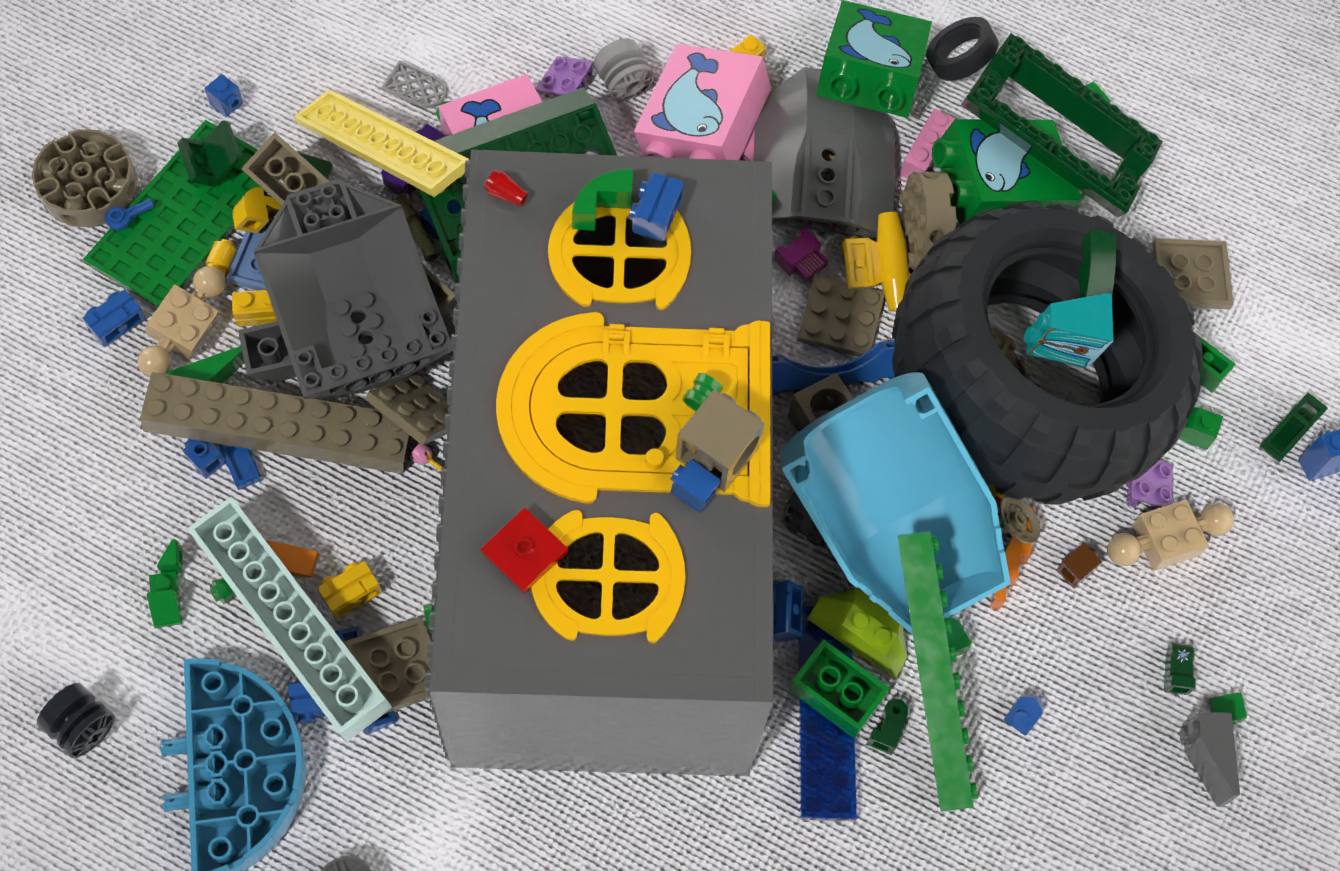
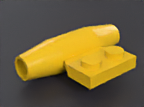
[843,212,910,312]

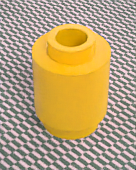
[205,239,237,276]

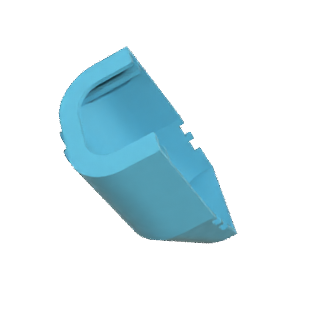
[780,372,1011,635]

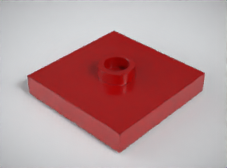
[480,507,568,593]

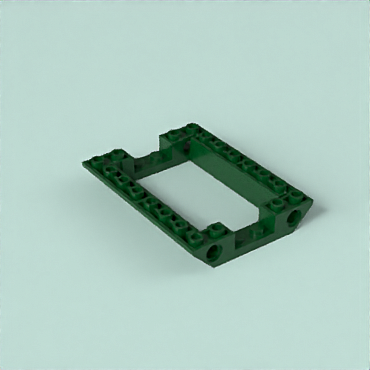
[961,33,1163,218]

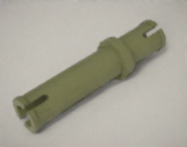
[394,193,440,262]

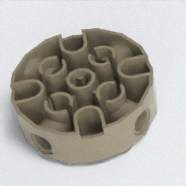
[31,129,138,228]
[898,172,956,270]

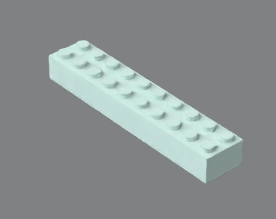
[187,496,392,742]

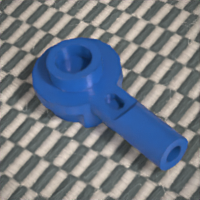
[105,199,154,231]

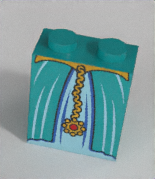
[1024,293,1113,368]

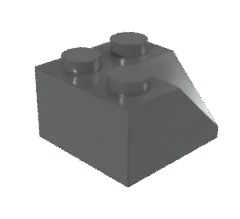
[238,321,296,382]

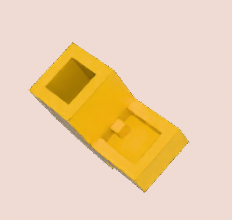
[233,187,282,233]

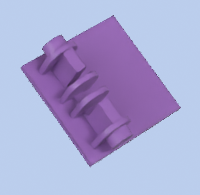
[536,56,594,95]
[1126,460,1173,508]

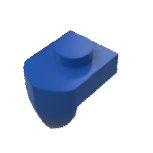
[1004,693,1044,736]

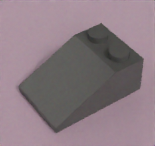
[1180,712,1240,807]

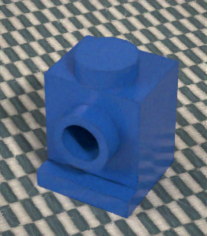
[182,439,226,479]

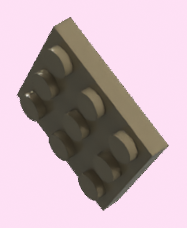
[1152,238,1233,310]
[797,274,884,357]
[365,373,449,445]
[344,617,431,714]

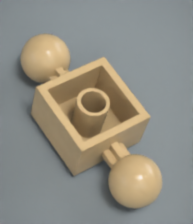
[137,266,226,377]
[1107,499,1234,571]

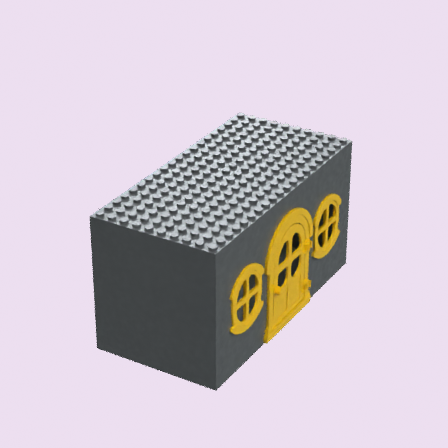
[425,150,773,777]

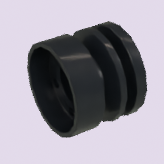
[36,683,115,758]

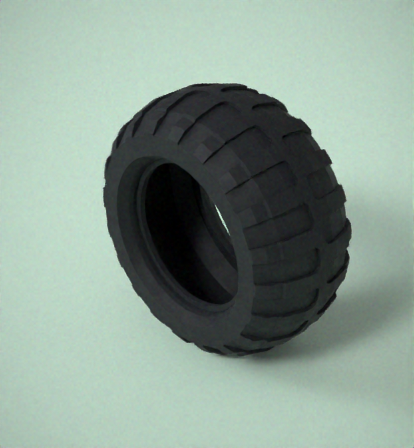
[892,202,1203,505]

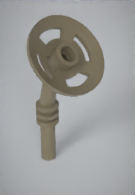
[999,497,1040,544]

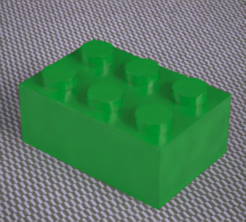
[788,639,890,739]

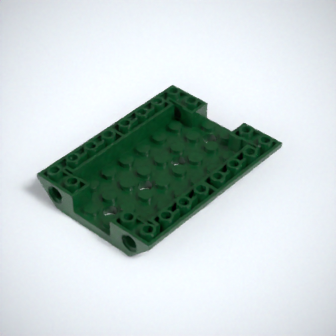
[416,88,617,285]

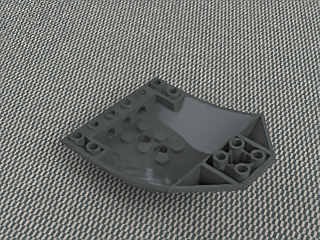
[753,67,895,238]
[254,179,451,399]

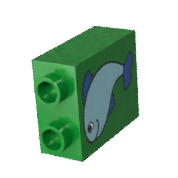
[815,0,932,118]
[932,119,1082,225]

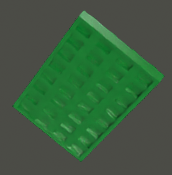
[83,119,266,308]

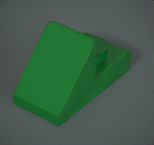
[147,571,182,629]

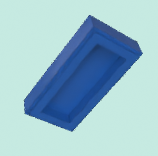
[218,444,262,490]

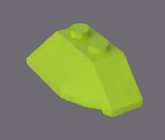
[807,588,907,679]

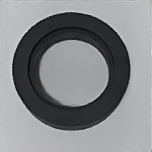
[926,17,999,81]

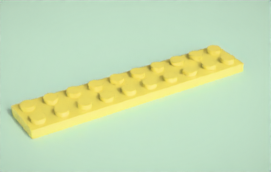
[294,89,469,197]

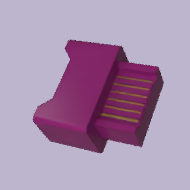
[773,228,829,283]

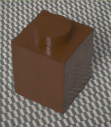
[1056,543,1102,589]

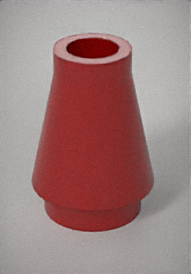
[484,170,528,207]

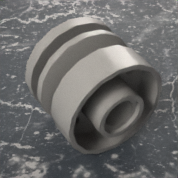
[594,38,655,102]

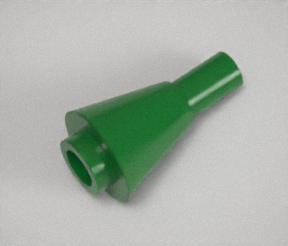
[210,578,236,604]

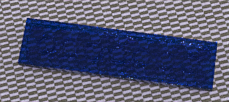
[798,606,857,821]

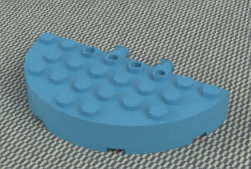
[160,658,306,871]

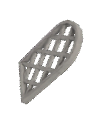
[381,60,447,108]

